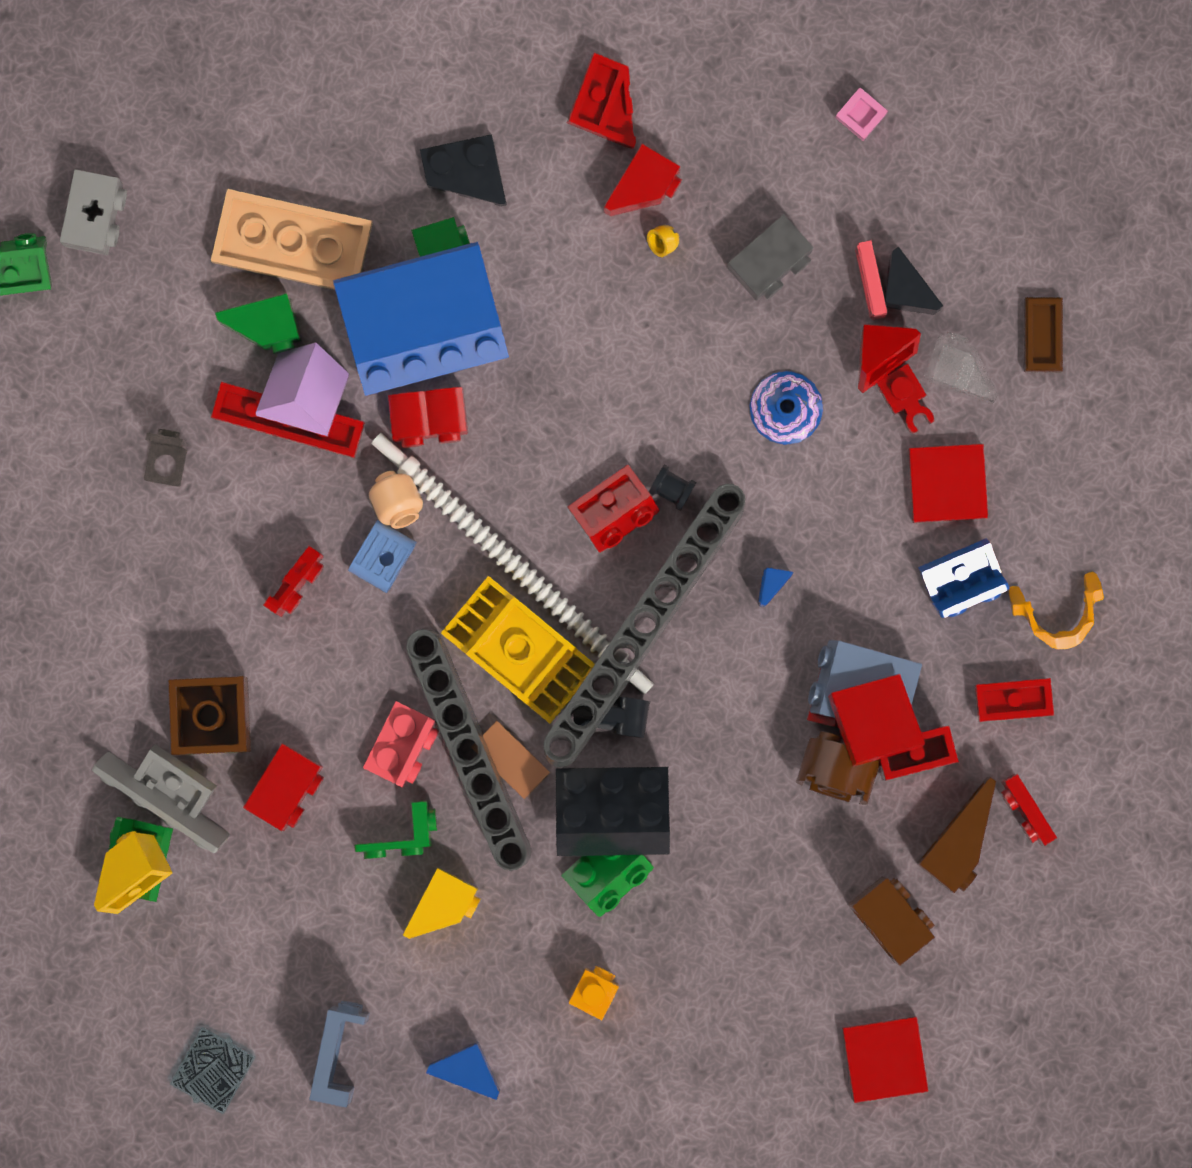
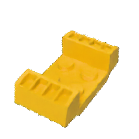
[441,576,595,724]

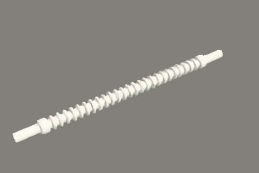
[371,433,654,695]

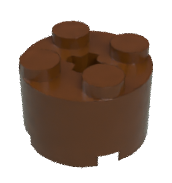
[796,731,880,805]

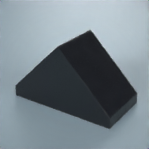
[884,246,943,315]

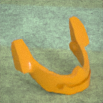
[1009,572,1104,649]

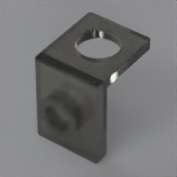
[144,429,189,487]

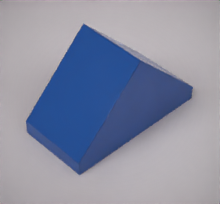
[426,1042,500,1100]

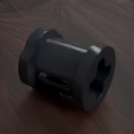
[649,464,697,511]

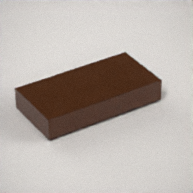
[1024,297,1063,373]

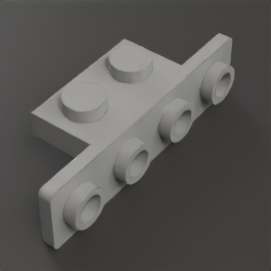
[92,744,230,853]

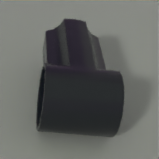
[573,696,650,738]

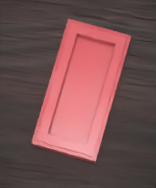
[855,240,887,320]

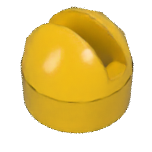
[647,225,680,257]

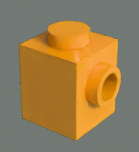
[568,966,619,1020]

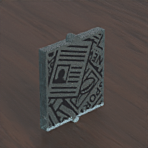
[170,1027,256,1115]

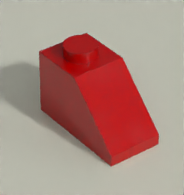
[604,144,683,216]

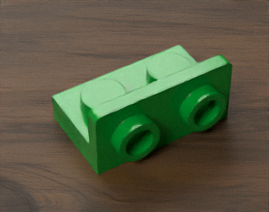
[0,233,52,296]

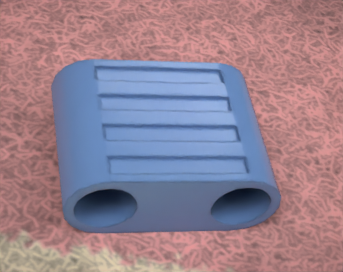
[348,520,417,593]

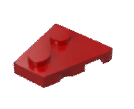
[566,53,636,149]
[263,546,324,617]

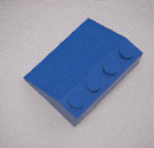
[333,242,509,396]

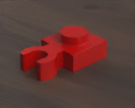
[876,364,934,434]

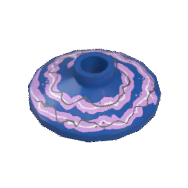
[749,371,823,445]

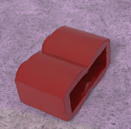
[388,387,468,448]

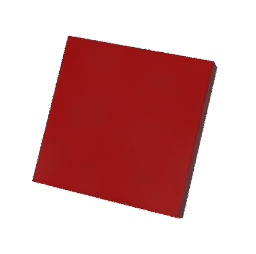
[908,444,988,523]
[828,674,925,767]
[842,1016,929,1103]

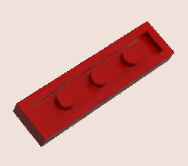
[211,382,365,459]

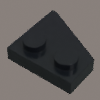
[420,134,507,207]

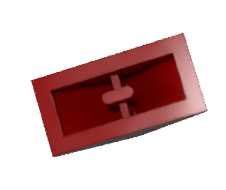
[858,324,921,393]

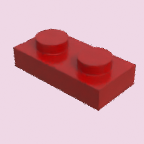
[975,678,1054,722]
[1000,774,1057,846]

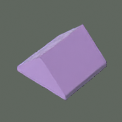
[256,343,349,436]

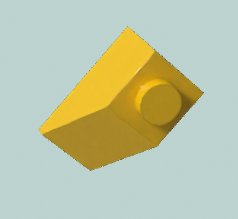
[94,831,173,914]
[403,868,481,939]

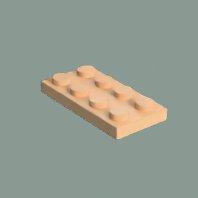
[211,189,373,290]

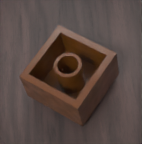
[168,676,251,755]
[847,876,935,966]

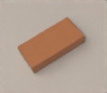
[471,721,551,799]

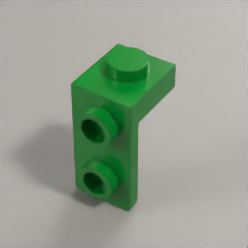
[354,801,437,859]

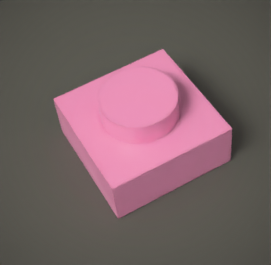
[835,88,888,141]

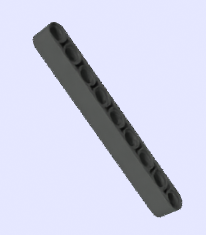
[544,484,745,768]

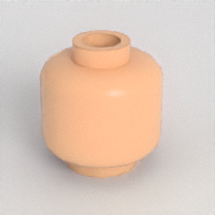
[369,471,423,529]

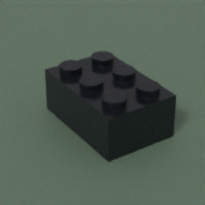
[556,767,670,856]

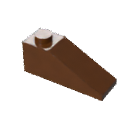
[917,777,996,893]

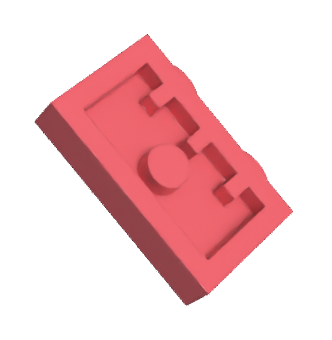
[363,701,439,788]

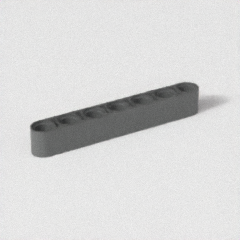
[406,629,532,871]

